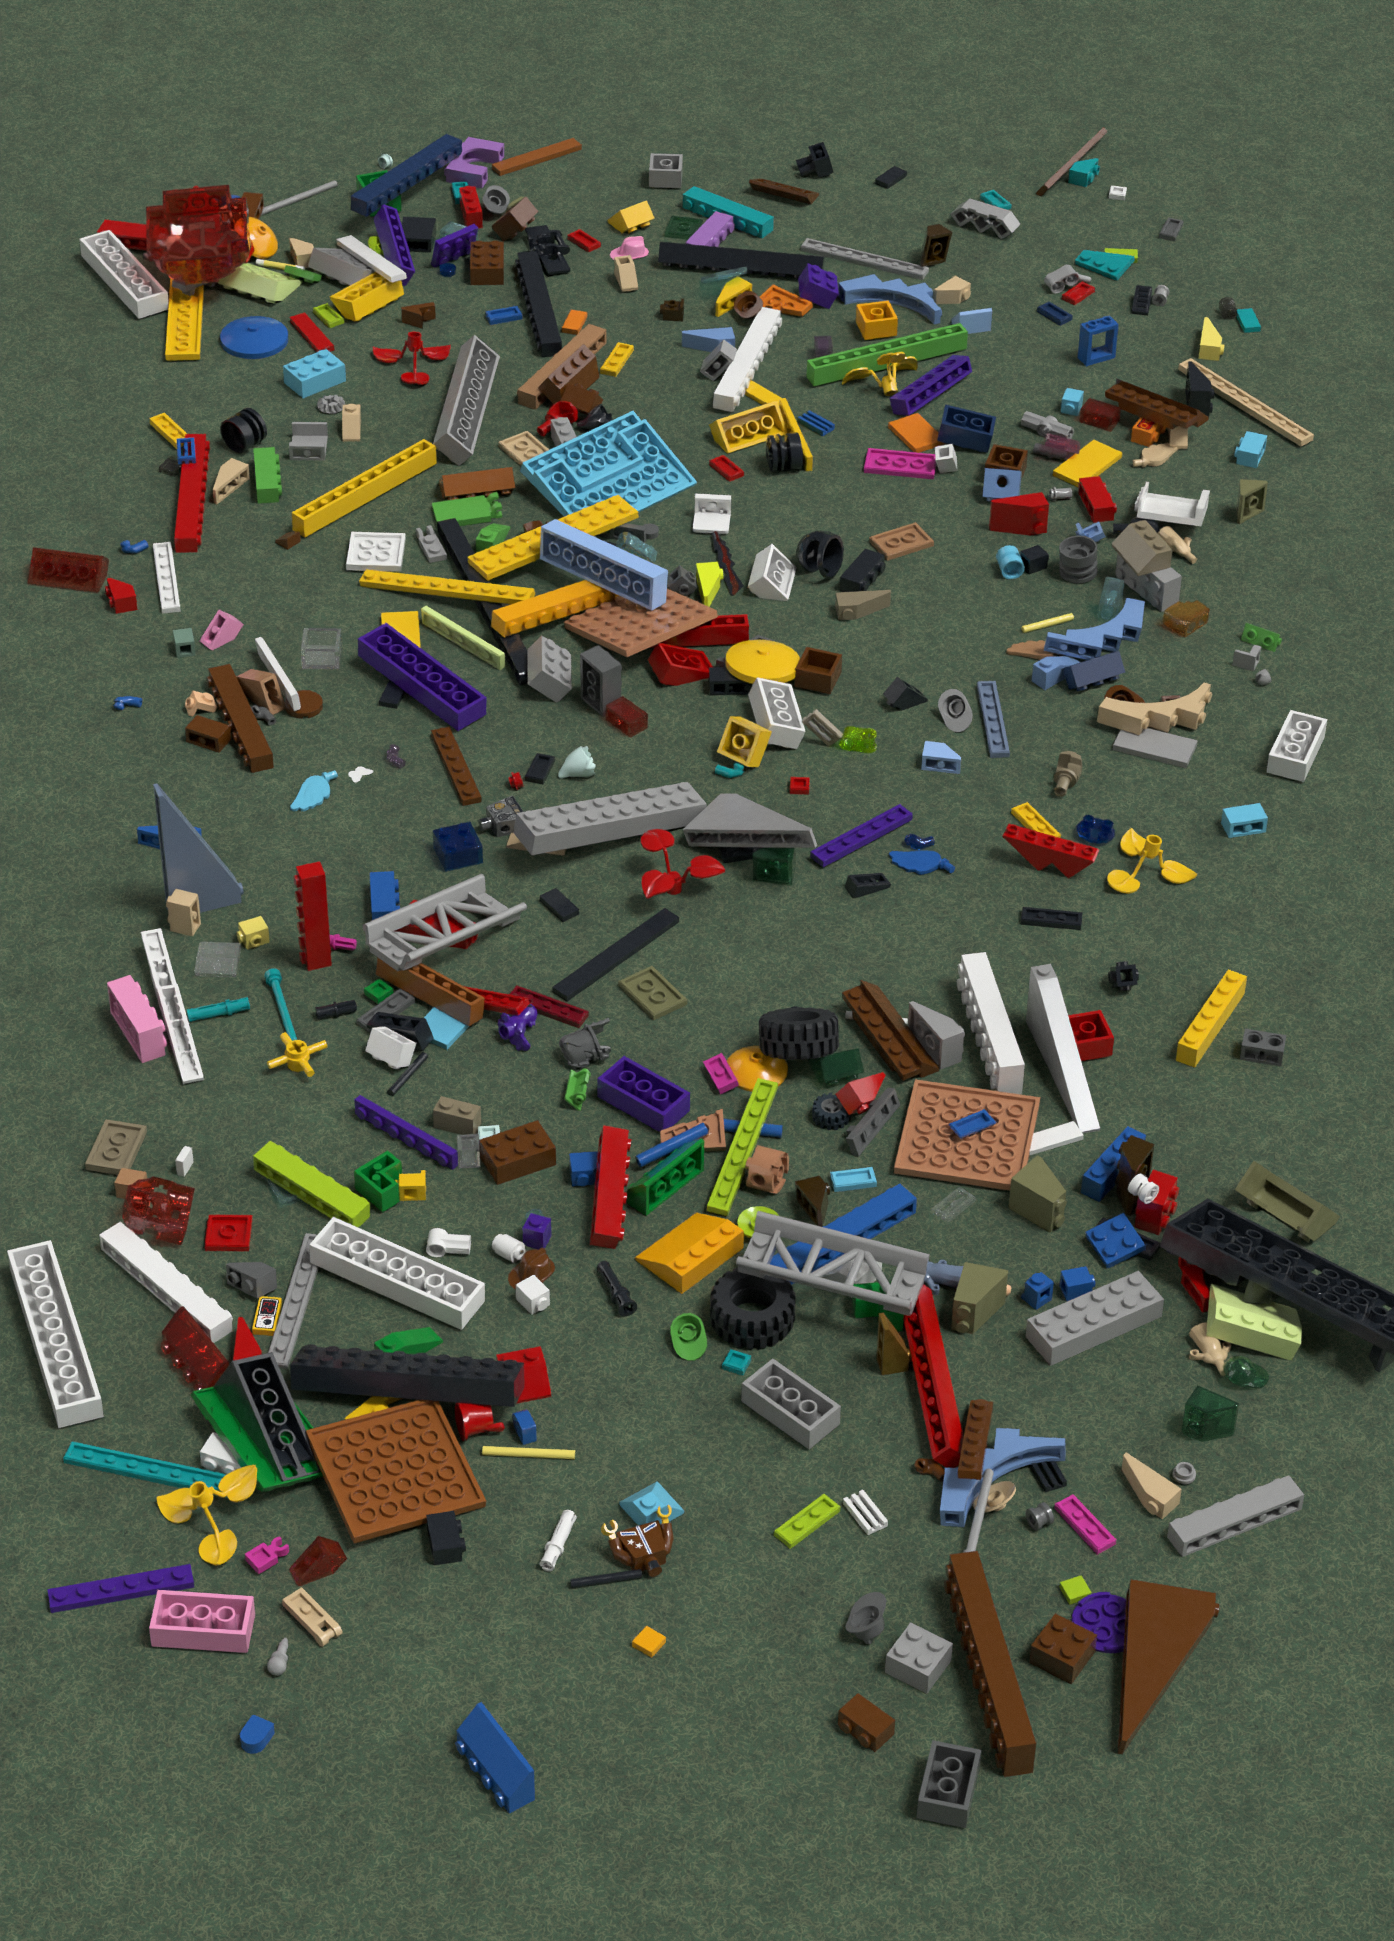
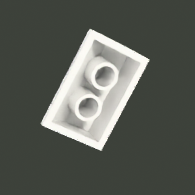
[748,544,797,601]

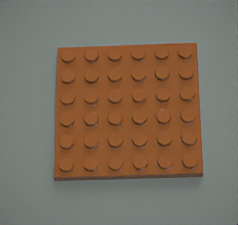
[306,1400,486,1543]

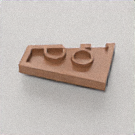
[660,1109,726,1153]

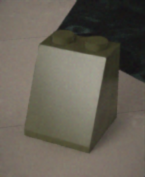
[1009,1155,1067,1233]
[951,1262,1009,1334]

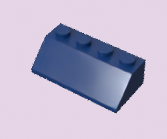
[455,1702,535,1814]

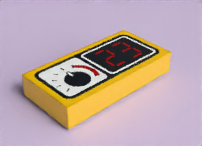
[252,1296,282,1336]

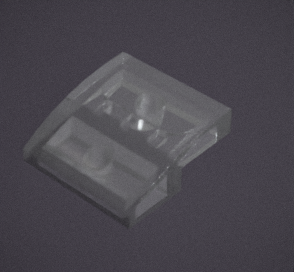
[195,942,241,977]

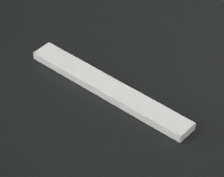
[336,235,407,283]

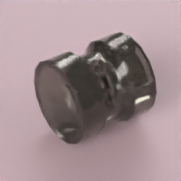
[1219,297,1238,320]

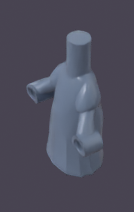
[924,1260,963,1295]

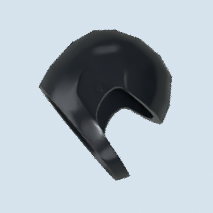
[796,530,844,578]

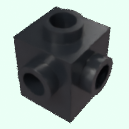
[1108,961,1139,991]

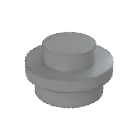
[1173,1462,1196,1484]

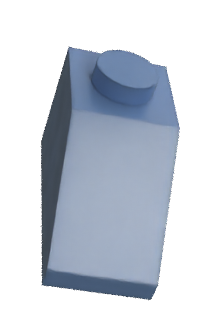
[921,741,961,774]

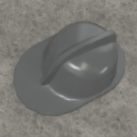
[482,185,510,214]
[845,1592,887,1644]

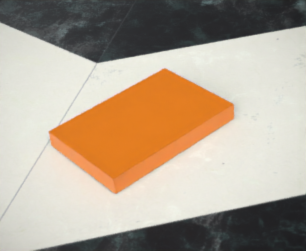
[888,413,945,453]

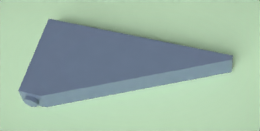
[153,784,244,913]

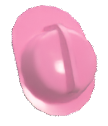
[610,236,649,260]

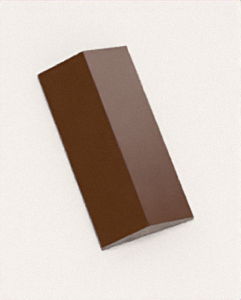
[749,178,819,204]

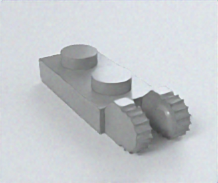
[416,525,447,563]

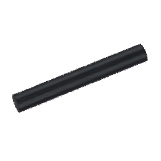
[387,1052,428,1096]
[570,1569,642,1589]

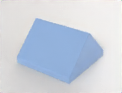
[951,308,992,334]

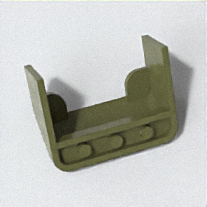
[1235,1161,1340,1243]

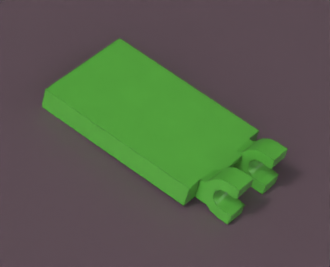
[432,492,503,526]

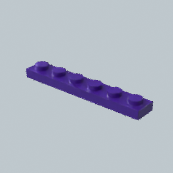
[810,804,913,867]
[354,1095,458,1170]
[47,1564,194,1613]

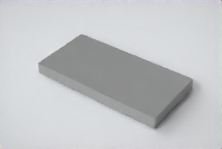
[1113,728,1198,768]

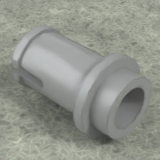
[1049,487,1072,501]

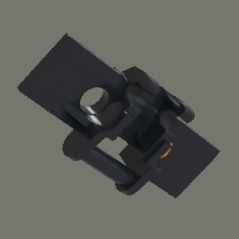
[525,225,571,275]

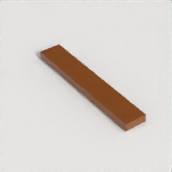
[492,138,582,176]

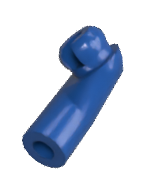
[120,540,149,554]
[114,696,142,710]

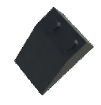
[1185,361,1214,417]

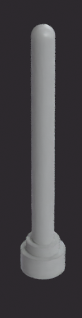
[963,1468,994,1553]

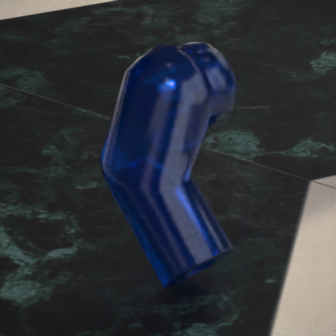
[904,834,935,850]

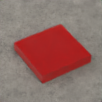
[205,1215,253,1251]

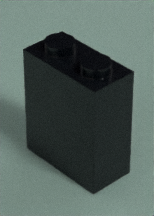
[402,216,436,253]

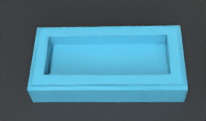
[830,1167,877,1192]

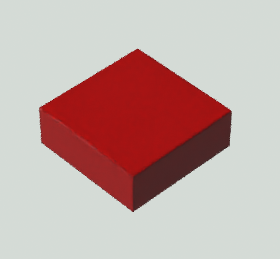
[790,777,810,795]

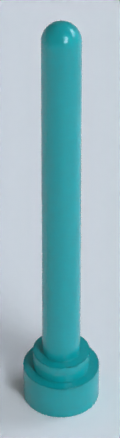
[264,968,297,1041]

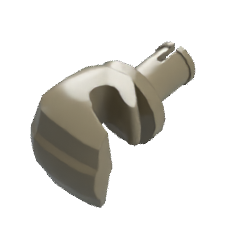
[1054,751,1082,797]

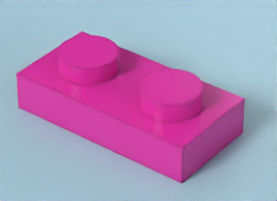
[703,1053,739,1094]

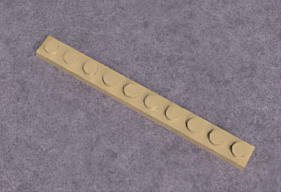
[1178,358,1314,446]

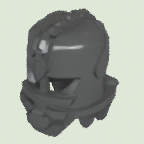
[559,1018,611,1069]

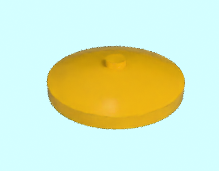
[725,640,800,684]

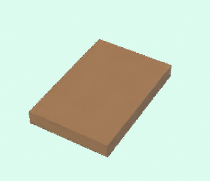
[869,522,934,561]

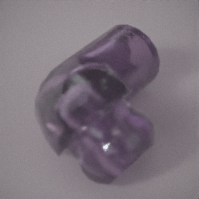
[386,744,406,769]

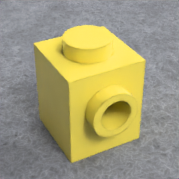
[237,916,270,949]

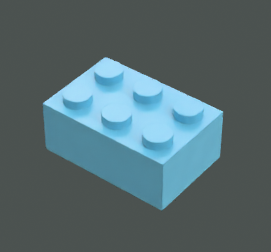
[283,349,346,398]

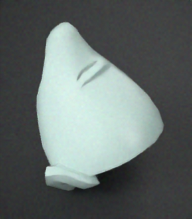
[558,746,596,779]

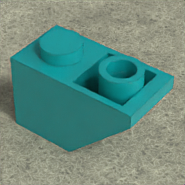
[1068,158,1100,187]

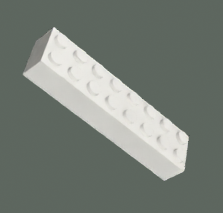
[80,230,169,319]
[957,952,1025,1094]
[309,1217,485,1330]

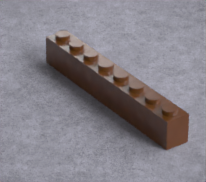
[206,664,274,773]

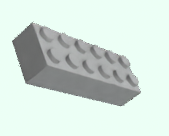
[1026,1271,1164,1366]

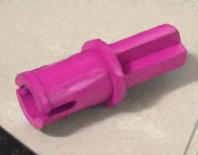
[330,934,357,951]

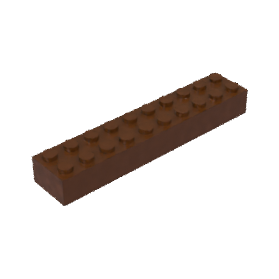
[944,1551,1036,1777]

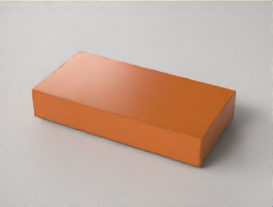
[562,310,587,335]

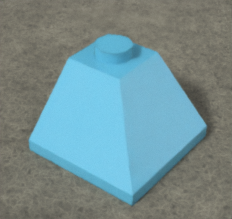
[619,1482,684,1526]

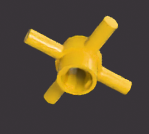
[267,1033,327,1077]

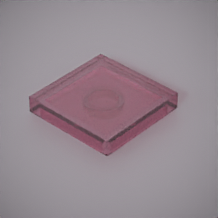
[1044,433,1080,454]

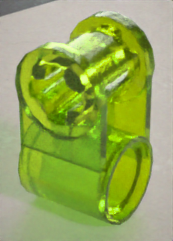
[839,726,877,753]

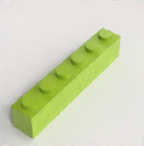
[253,1141,370,1227]

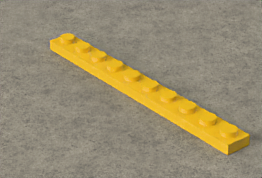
[359,569,535,604]

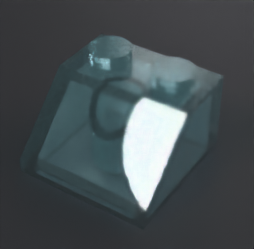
[616,532,658,564]

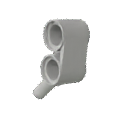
[1044,265,1091,294]

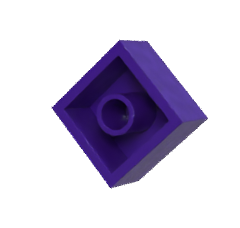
[798,263,839,309]

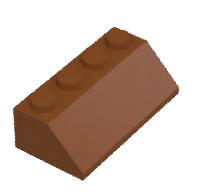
[439,467,515,500]

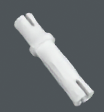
[540,1510,577,1571]

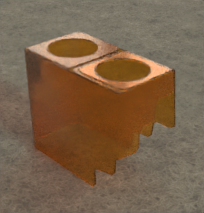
[1163,600,1210,638]

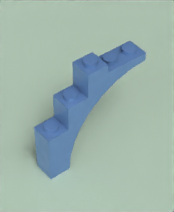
[838,274,942,324]
[940,1428,1066,1527]

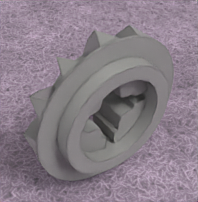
[317,395,345,413]

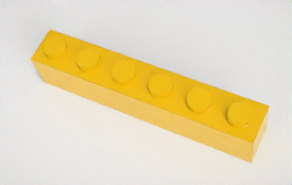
[1176,969,1247,1068]

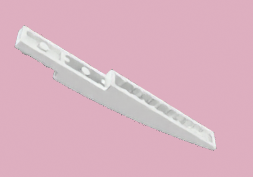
[141,928,204,1084]

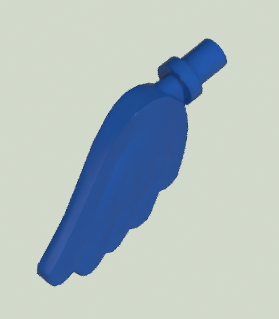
[889,851,955,875]

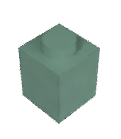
[173,628,196,658]

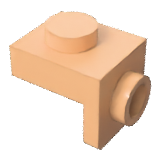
[185,691,217,717]

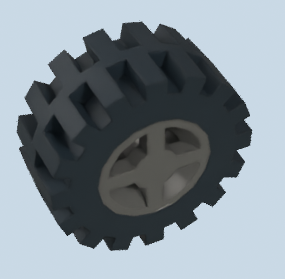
[812,1093,850,1131]

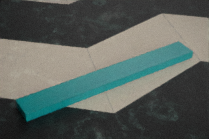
[63,1441,228,1498]

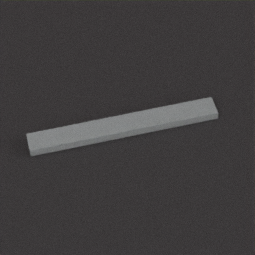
[801,238,929,280]
[268,1233,319,1370]

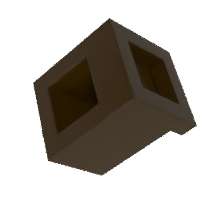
[660,299,684,322]

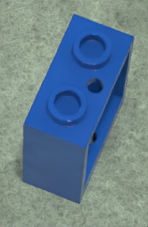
[1077,316,1119,366]

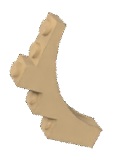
[1097,683,1212,735]

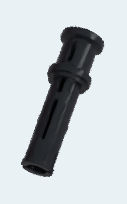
[596,1261,637,1317]

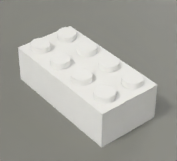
[748,677,806,749]
[1267,710,1327,782]

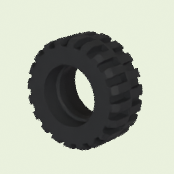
[759,1007,839,1060]
[710,1267,796,1349]

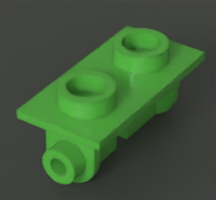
[1241,623,1282,652]
[564,1068,591,1111]

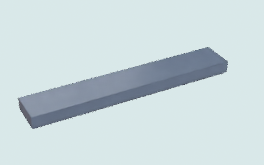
[977,681,1010,758]

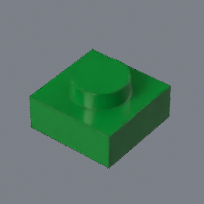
[364,979,393,1004]

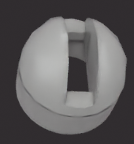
[1255,669,1271,685]

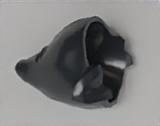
[577,404,613,432]

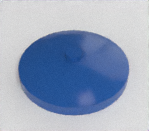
[220,316,288,359]

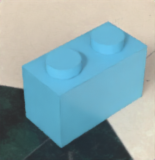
[1235,431,1267,468]
[1221,803,1268,838]

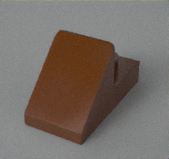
[401,302,436,329]

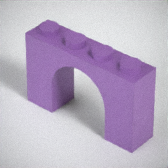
[444,137,504,188]

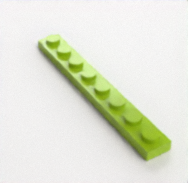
[707,1078,778,1216]

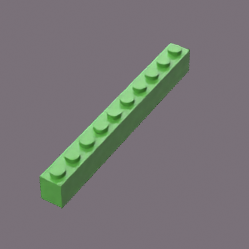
[807,323,968,386]

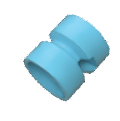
[996,545,1025,579]

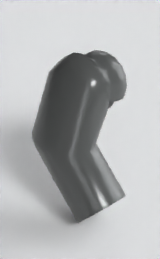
[251,705,276,725]

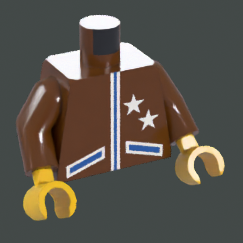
[601,1505,674,1577]

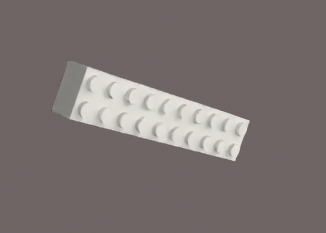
[7,1240,104,1428]

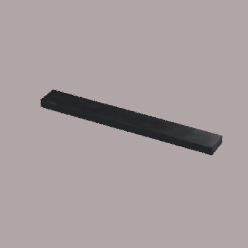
[552,908,679,1002]

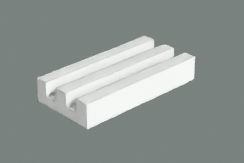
[843,1490,888,1535]

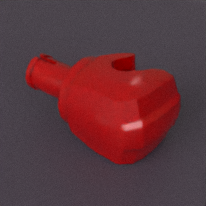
[536,401,578,437]

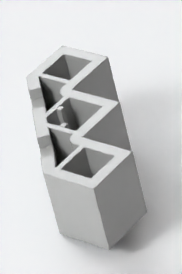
[950,199,1020,240]

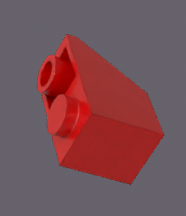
[105,578,138,614]

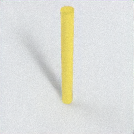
[482,1446,575,1459]

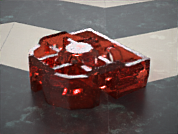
[122,1176,195,1245]

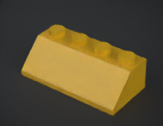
[330,272,404,321]
[709,401,788,454]

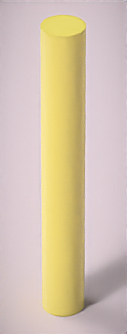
[1021,613,1074,633]

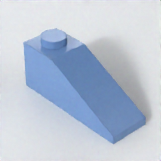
[682,327,735,352]
[1032,656,1080,690]

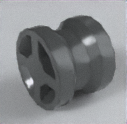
[1025,1502,1054,1531]

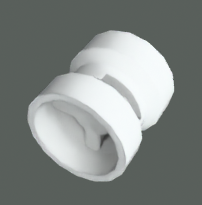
[1128,1174,1159,1204]

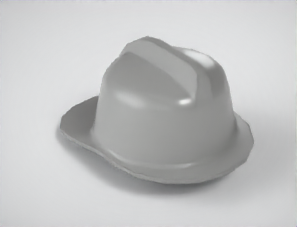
[938,689,973,732]

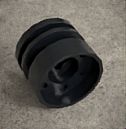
[220,408,267,454]
[765,432,803,472]

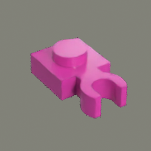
[245,1537,289,1574]

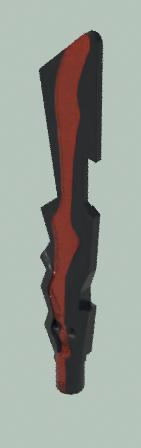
[712,531,744,596]

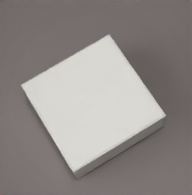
[1109,186,1127,200]
[176,1146,193,1177]

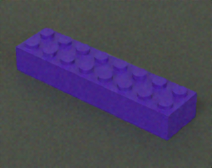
[358,623,487,731]

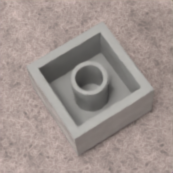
[649,153,683,188]
[885,1622,953,1694]

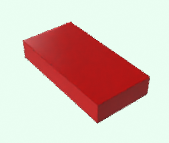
[567,229,601,253]
[1061,282,1095,305]
[709,455,744,482]

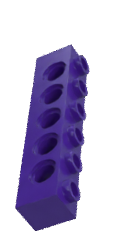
[889,355,972,416]

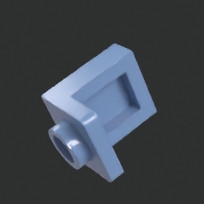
[1075,522,1105,542]

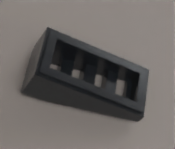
[1132,285,1152,316]
[845,873,891,898]

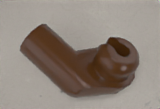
[914,1458,945,1482]

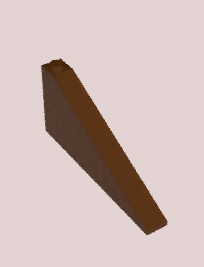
[1118,1579,1219,1755]

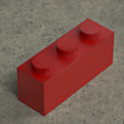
[459,186,483,229]
[1078,476,1117,523]

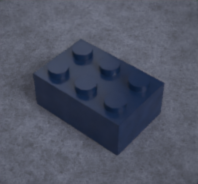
[937,404,996,453]

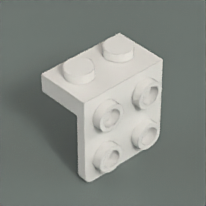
[693,494,731,534]

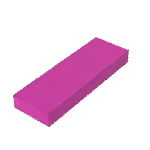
[1054,1494,1116,1555]

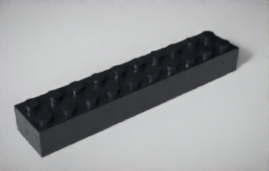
[290,1344,524,1407]

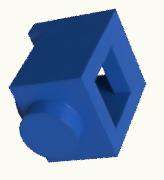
[1021,1272,1054,1310]

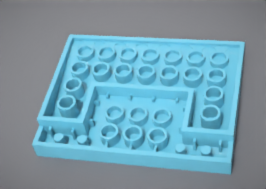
[520,411,697,517]

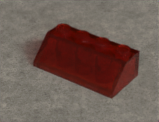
[28,547,109,592]
[160,1306,229,1391]

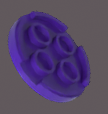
[1072,1592,1126,1653]

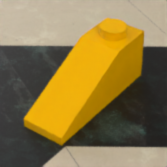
[715,276,752,317]

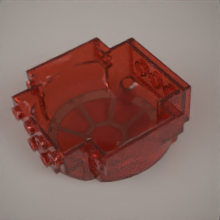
[146,185,251,285]

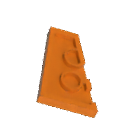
[759,285,813,317]

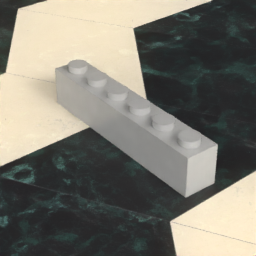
[1167,1475,1304,1557]

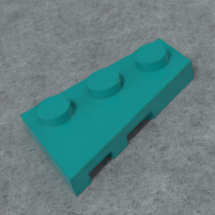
[1075,250,1135,281]

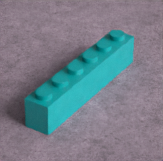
[683,186,774,238]

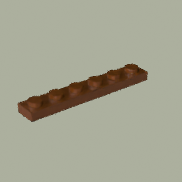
[431,727,482,806]
[958,1399,993,1480]

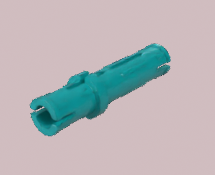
[186,997,250,1022]

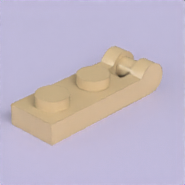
[282,1587,343,1647]

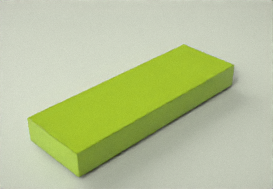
[774,1494,840,1549]

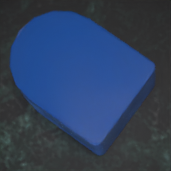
[512,1409,537,1445]
[240,1715,275,1754]

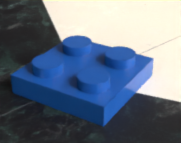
[1085,1213,1146,1268]

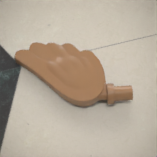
[1007,640,1064,660]

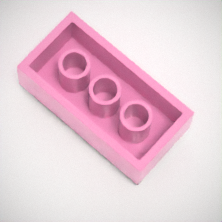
[107,975,167,1063]
[149,1590,255,1653]

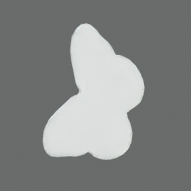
[349,767,373,782]

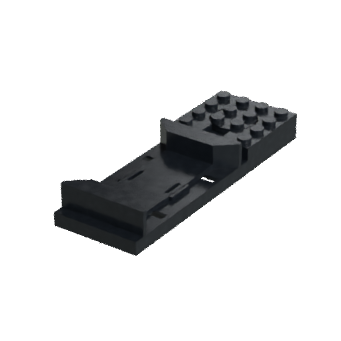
[1160,1198,1394,1372]

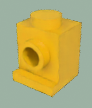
[395,1170,426,1201]

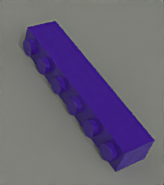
[373,204,415,286]

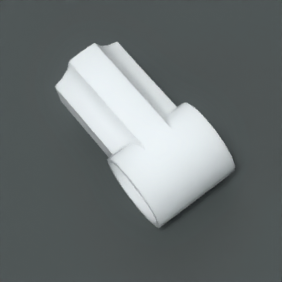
[426,1228,471,1257]

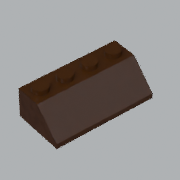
[538,344,599,404]

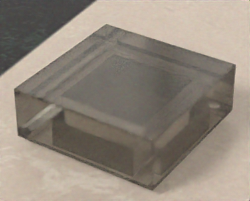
[159,458,182,477]

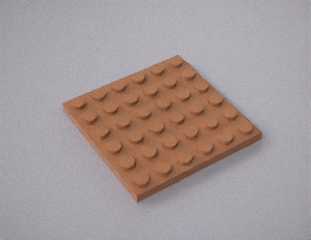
[564,589,718,657]
[894,1079,1040,1190]

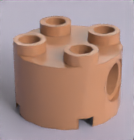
[746,1145,789,1194]

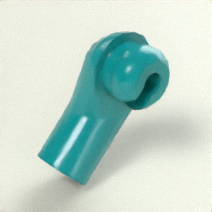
[715,763,744,778]

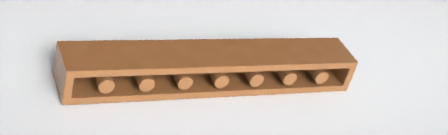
[517,324,607,410]

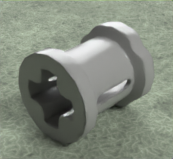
[1152,285,1169,306]

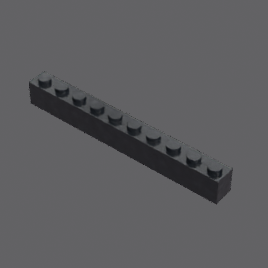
[658,242,825,278]
[515,251,562,358]

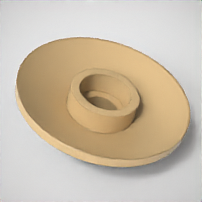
[973,1481,1016,1512]

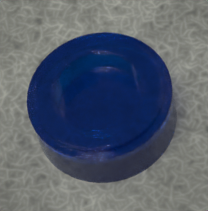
[439,263,456,277]

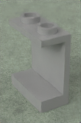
[289,422,328,460]

